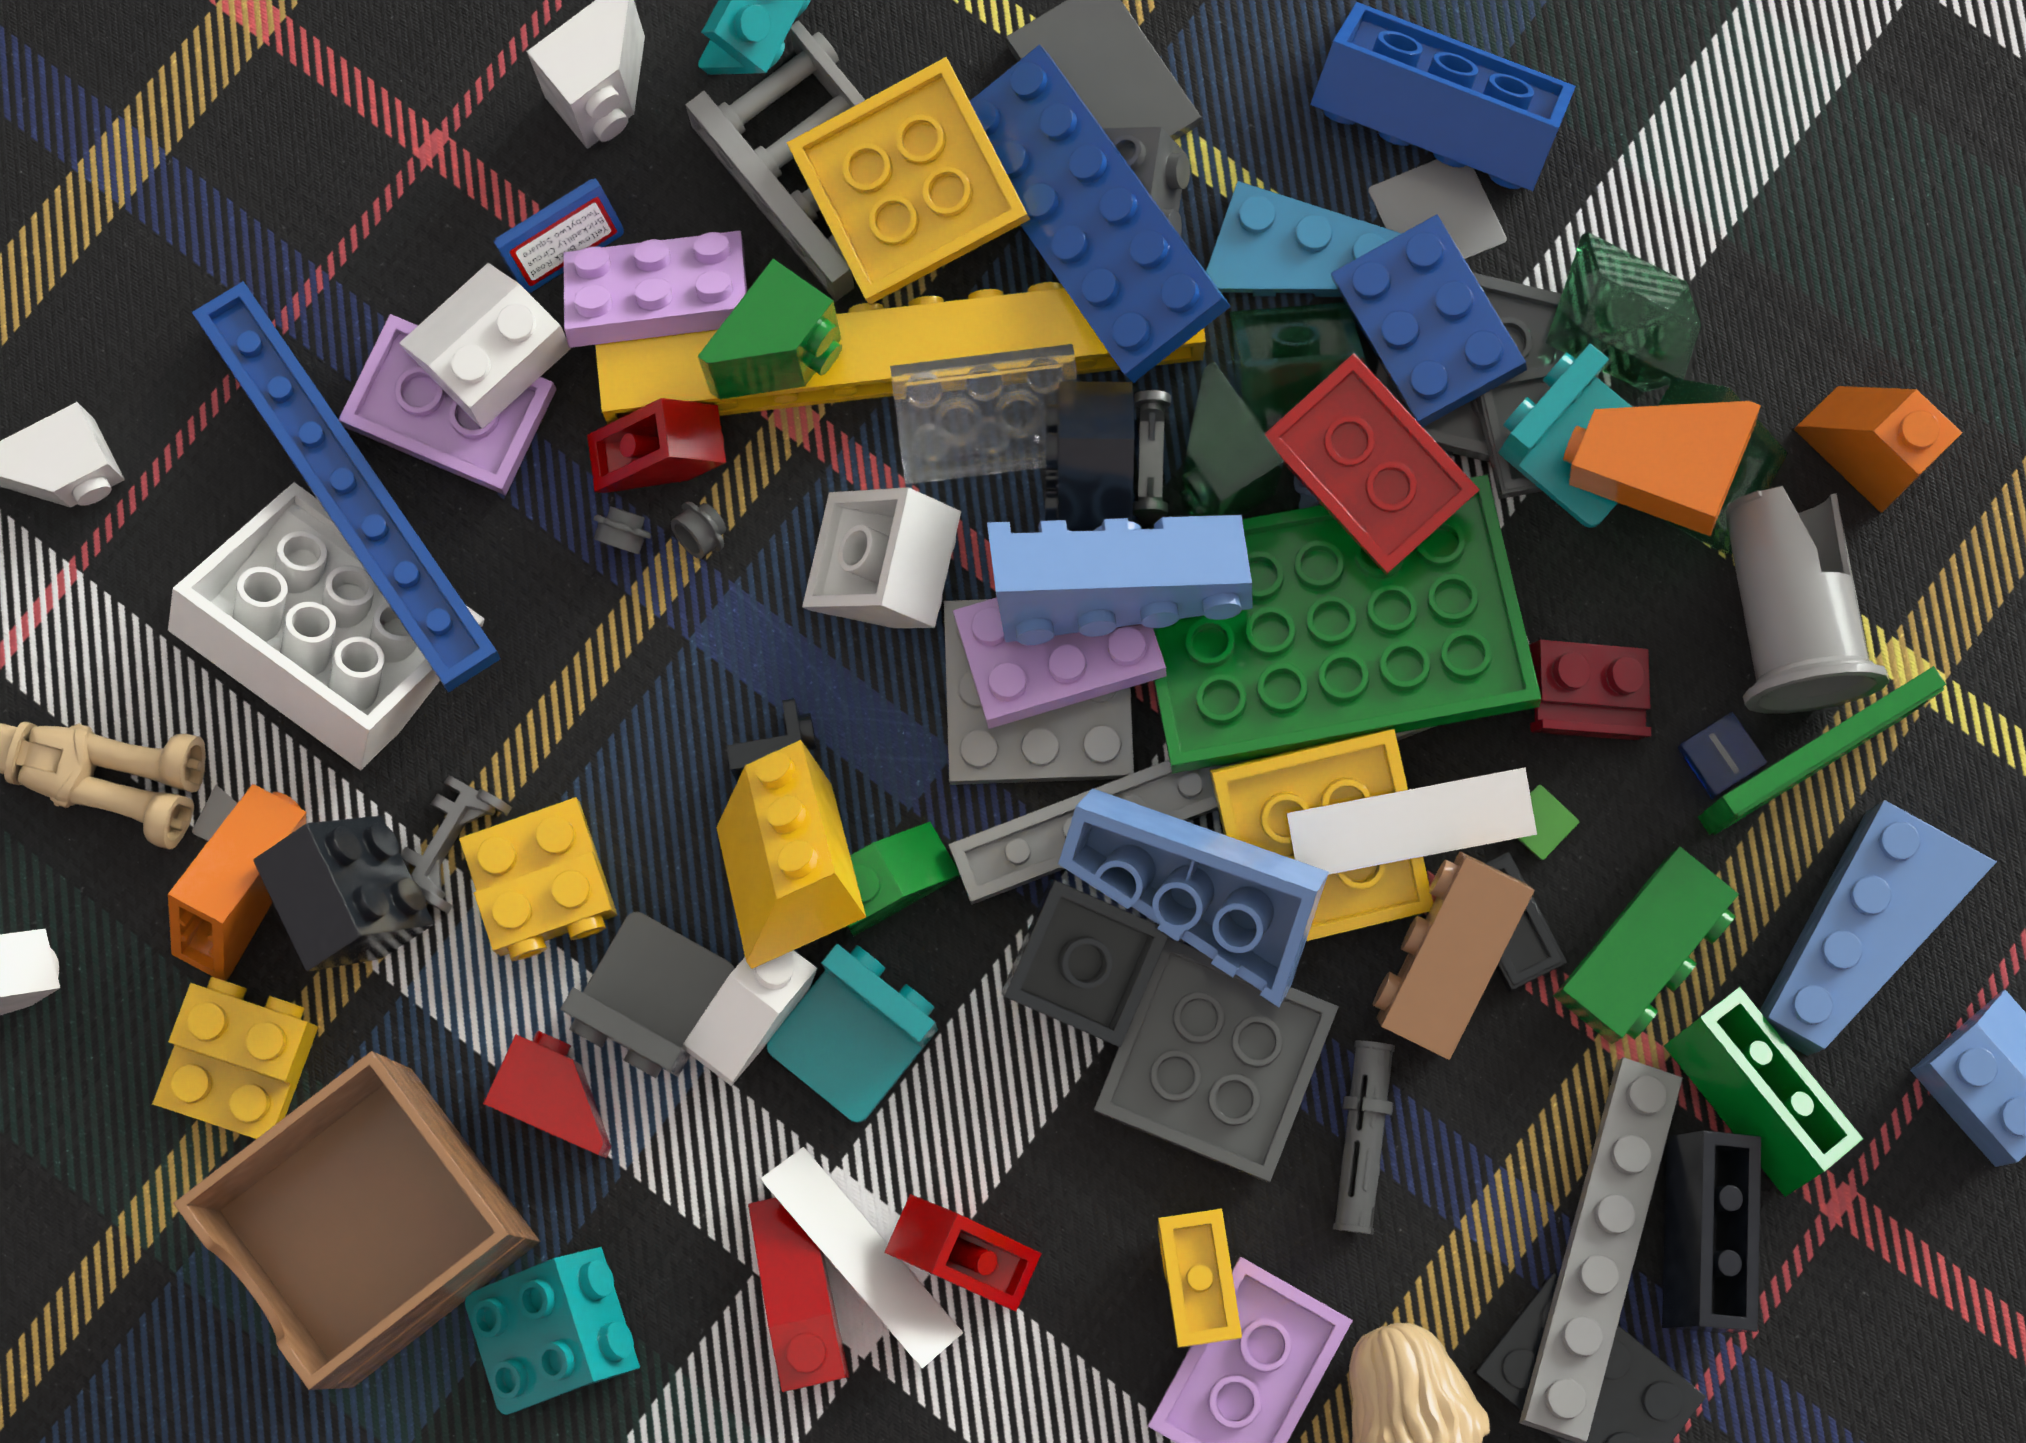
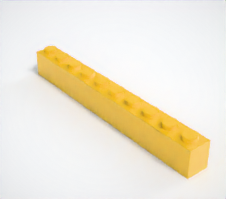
[595,282,1206,424]

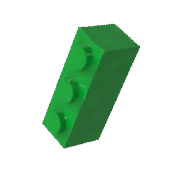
[1553,846,1739,1044]
[1664,987,1863,1197]

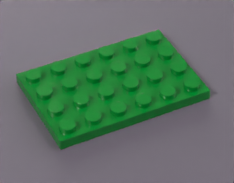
[1153,475,1541,774]

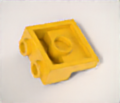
[459,797,618,961]
[152,977,318,1139]

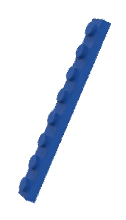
[192,281,501,693]

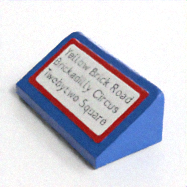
[494,178,624,293]

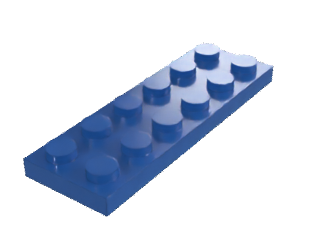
[970,44,1231,383]

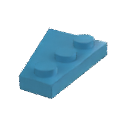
[1206,181,1402,297]

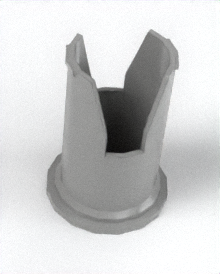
[1725,486,1890,714]

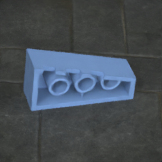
[1058,788,1329,1007]

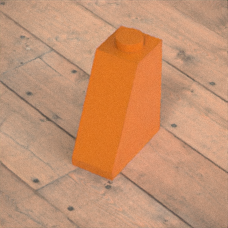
[1794,386,1962,513]
[1563,401,1761,536]
[168,784,306,981]

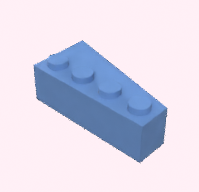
[987,515,1252,645]
[1760,800,1997,1056]

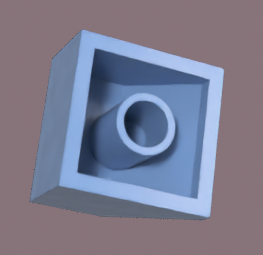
[1910,990,2026,1167]

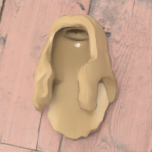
[1349,1323,1490,1443]

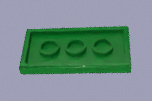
[1698,666,1946,836]

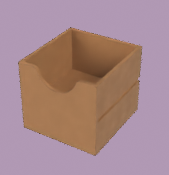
[173,1051,541,1390]

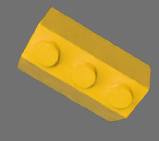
[716,740,866,969]

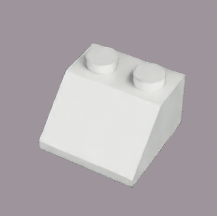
[527,0,645,149]
[399,263,571,429]
[802,487,961,628]

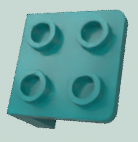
[698,0,811,75]
[1498,343,1632,528]
[767,944,938,1122]
[465,1247,640,1415]

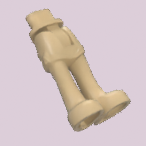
[0,721,206,850]

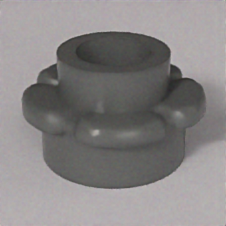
[671,501,726,559]
[593,506,651,554]

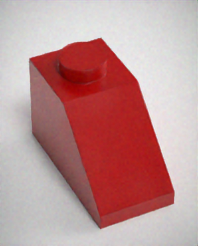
[587,398,726,493]
[483,1030,612,1158]
[884,1194,1042,1312]

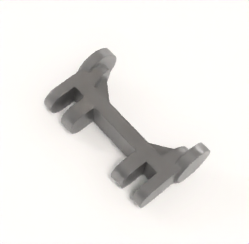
[1133,390,1171,524]
[400,775,512,914]

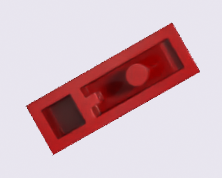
[748,1197,850,1392]

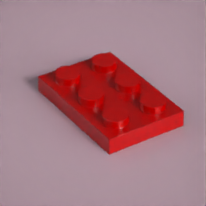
[1261,353,1480,575]

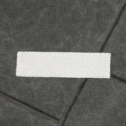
[1287,767,1537,875]
[760,1147,963,1368]

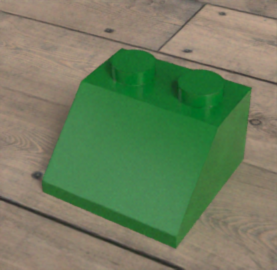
[698,259,842,400]

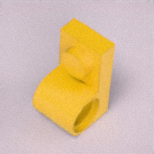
[1158,1209,1242,1348]

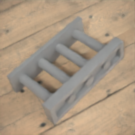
[685,20,865,301]

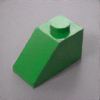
[848,822,960,937]

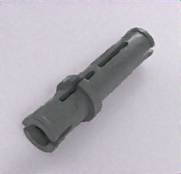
[1333,1040,1395,1235]

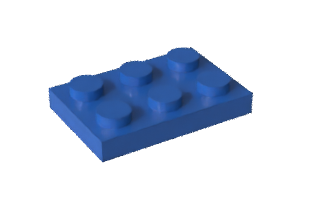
[1331,214,1527,427]

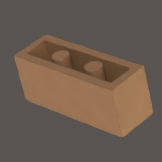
[1373,851,1535,1060]

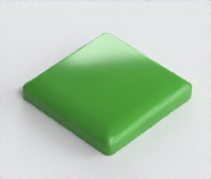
[1517,785,1579,860]

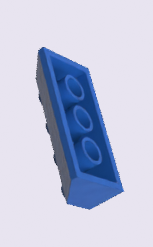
[1310,2,1576,191]

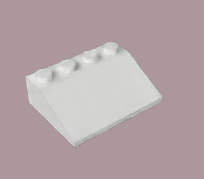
[168,482,484,771]

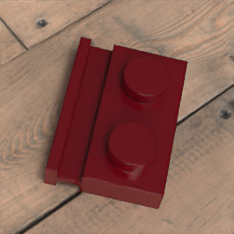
[1528,640,1651,740]

